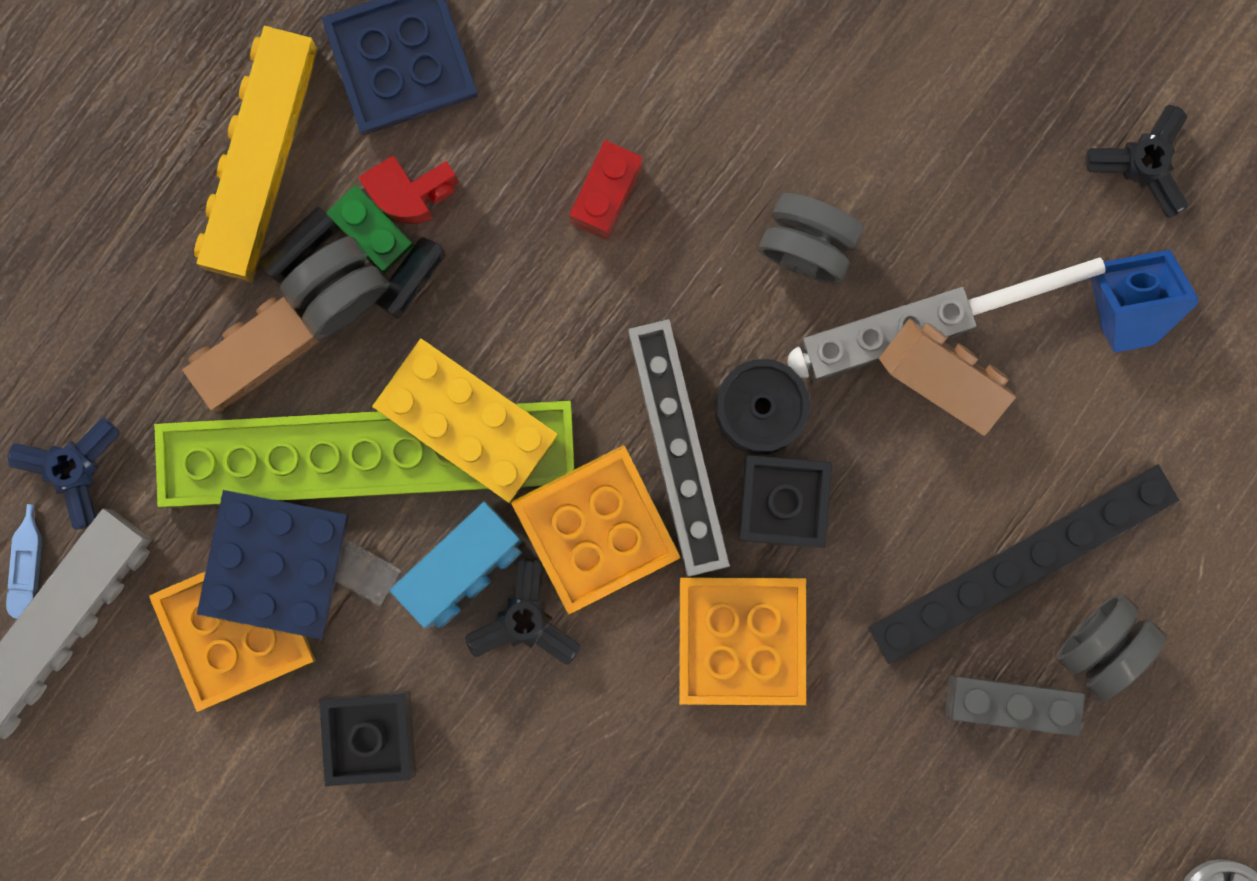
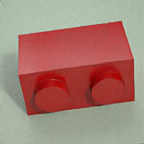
[569,140,643,241]

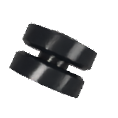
[715,359,810,455]

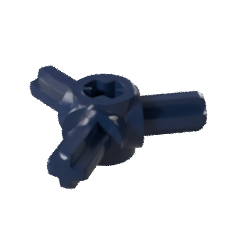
[8,418,120,530]

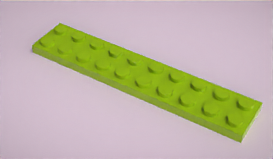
[154,401,575,508]

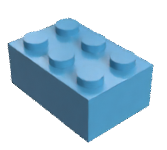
[389,502,524,628]

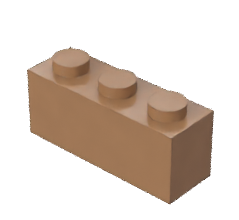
[182,297,320,414]
[878,319,1016,436]

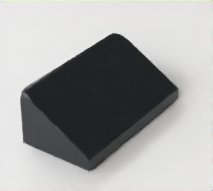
[259,207,338,283]
[376,237,446,319]

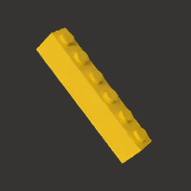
[194,26,318,283]

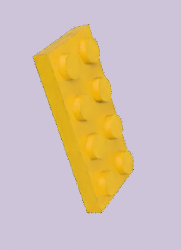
[372,338,558,503]

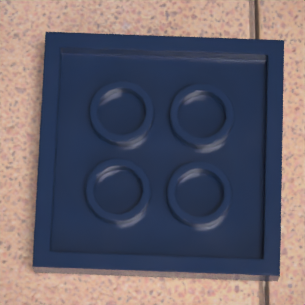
[321,0,479,136]
[197,490,349,639]

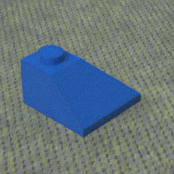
[1091,249,1198,352]

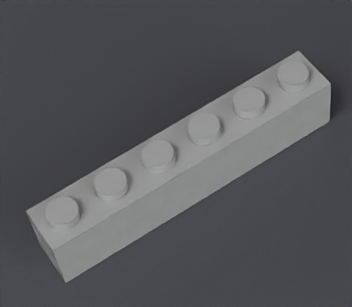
[628,319,729,576]
[0,508,153,740]

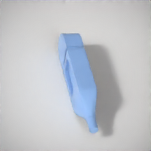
[6,504,42,619]

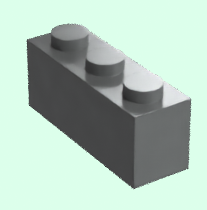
[944,675,1085,736]

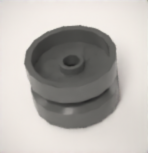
[757,193,865,284]
[280,236,389,339]
[1056,593,1167,701]

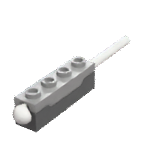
[787,257,1105,383]

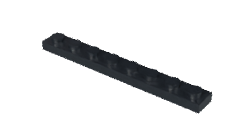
[867,464,1180,664]

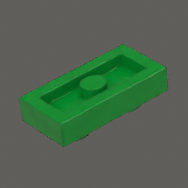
[326,185,414,274]

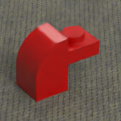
[358,155,459,225]

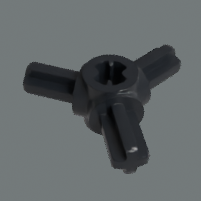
[1085,105,1188,218]
[465,559,581,665]

